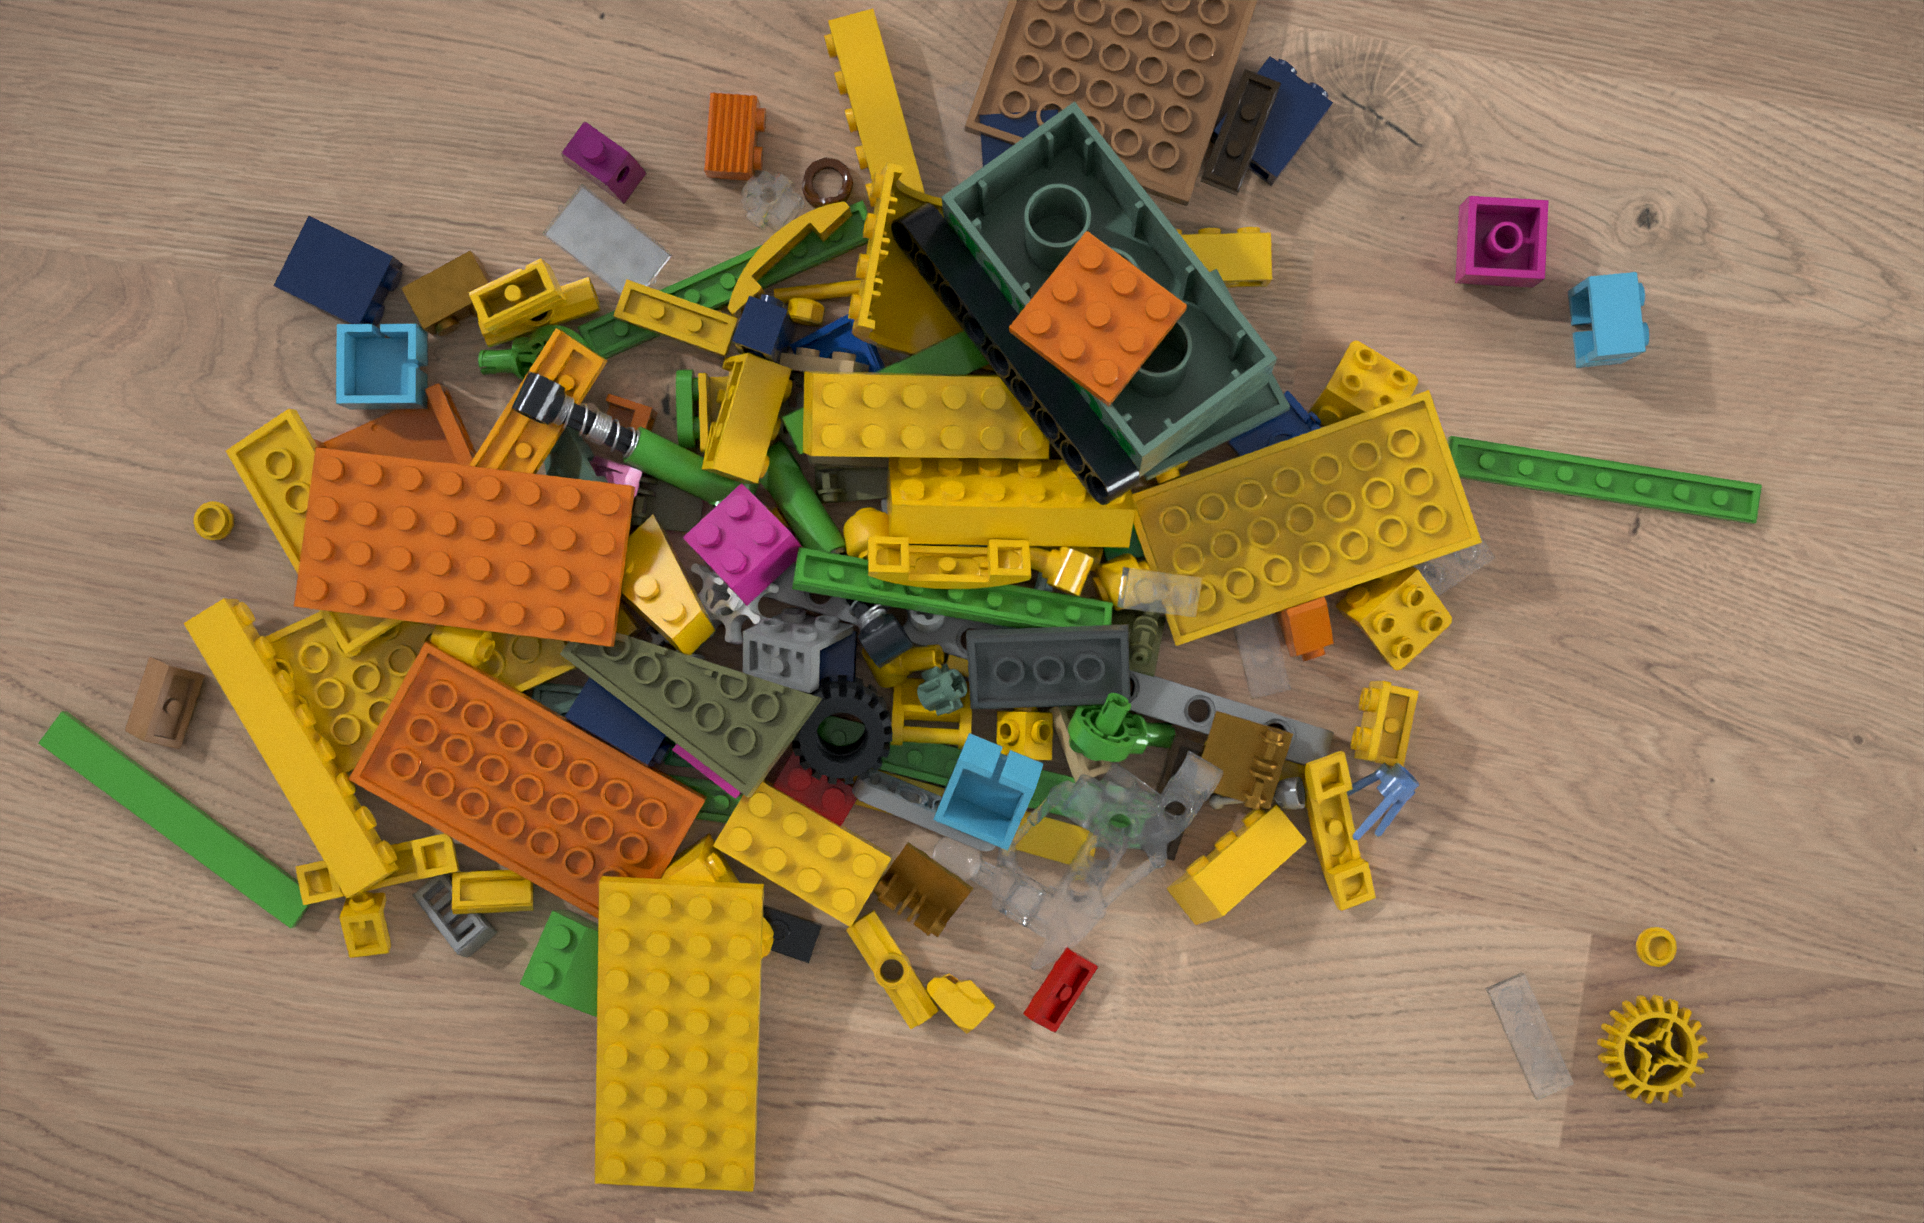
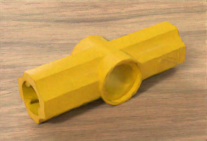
[477,277,601,348]
[846,910,939,1029]

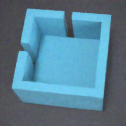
[1568,272,1649,368]
[336,324,428,410]
[933,733,1043,851]

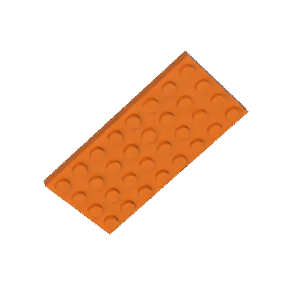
[294,447,635,647]
[348,640,707,919]

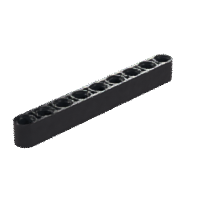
[891,203,1140,505]

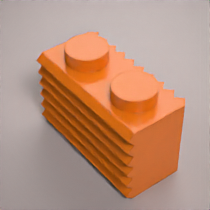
[704,92,766,181]

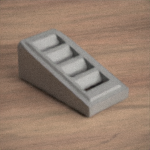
[413,873,497,958]

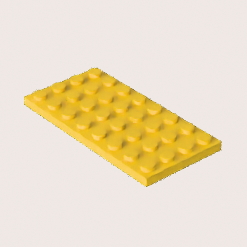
[1132,390,1482,646]
[265,611,577,773]
[595,876,764,1192]

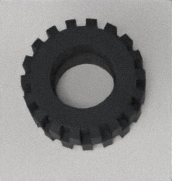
[792,675,893,785]

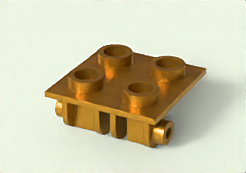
[1193,711,1293,810]
[873,842,974,938]

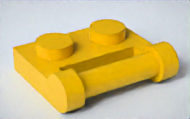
[891,678,972,749]

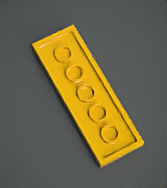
[225,408,403,655]

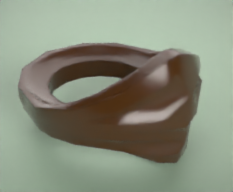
[802,157,853,209]

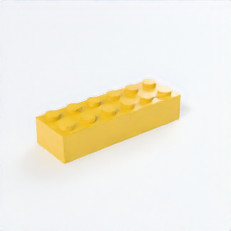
[803,371,1049,459]
[886,457,1135,548]

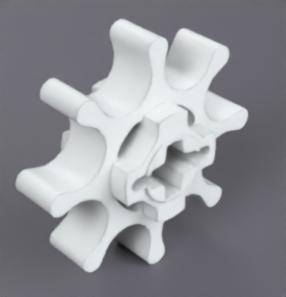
[691,563,779,645]

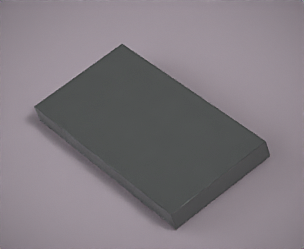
[966,624,1131,709]

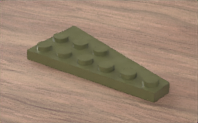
[560,632,823,797]

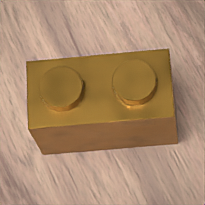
[401,250,492,336]

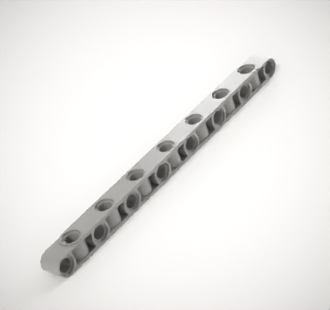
[763,563,1334,765]

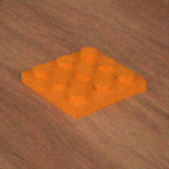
[1009,231,1187,407]

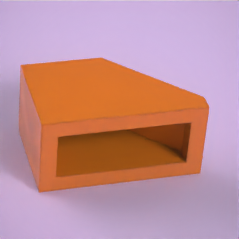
[1276,597,1334,662]

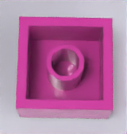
[1455,196,1549,288]
[683,483,803,606]

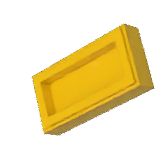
[452,870,534,915]

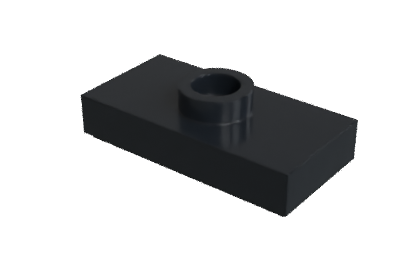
[763,904,822,963]

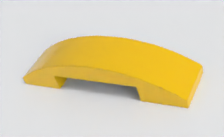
[728,201,852,319]
[867,536,1031,589]
[1305,751,1376,911]
[295,833,460,905]

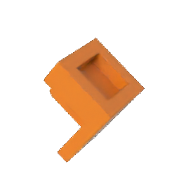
[606,394,658,432]

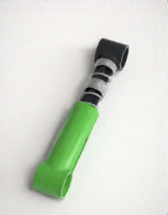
[511,371,759,508]
[759,439,914,669]

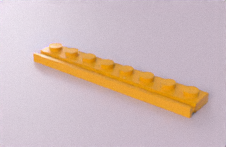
[425,328,608,629]

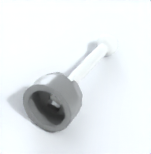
[1209,777,1305,810]

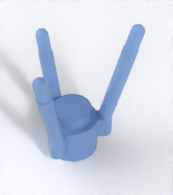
[1347,762,1419,840]

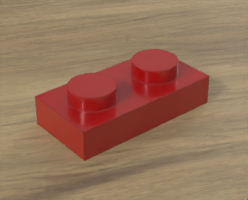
[773,752,858,826]
[1023,947,1098,1033]

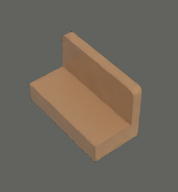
[125,657,205,749]

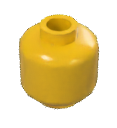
[843,507,889,559]
[1092,553,1154,611]

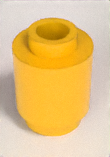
[431,625,495,667]

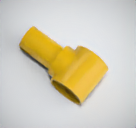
[1030,546,1094,597]
[862,644,944,688]

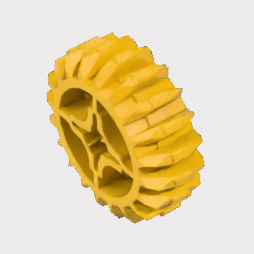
[1597,994,1709,1104]

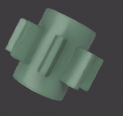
[917,664,967,716]

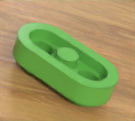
[676,369,700,448]

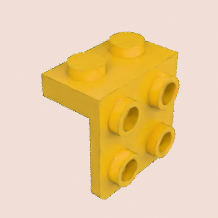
[1308,340,1418,426]
[1336,566,1452,671]
[1351,681,1419,767]

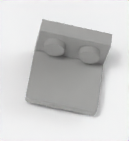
[743,608,853,693]

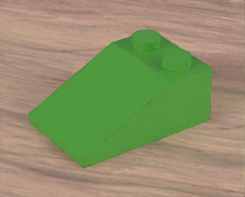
[520,910,598,1017]

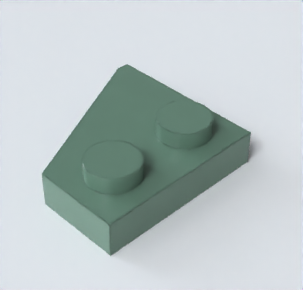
[544,426,608,483]

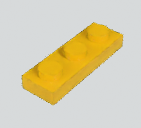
[613,279,739,358]

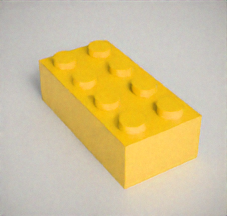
[713,779,892,927]

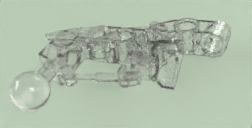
[932,751,1223,970]

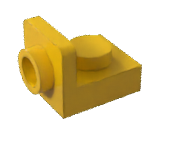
[339,892,392,958]

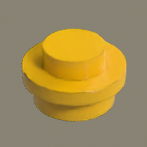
[193,501,234,541]
[1636,927,1677,967]

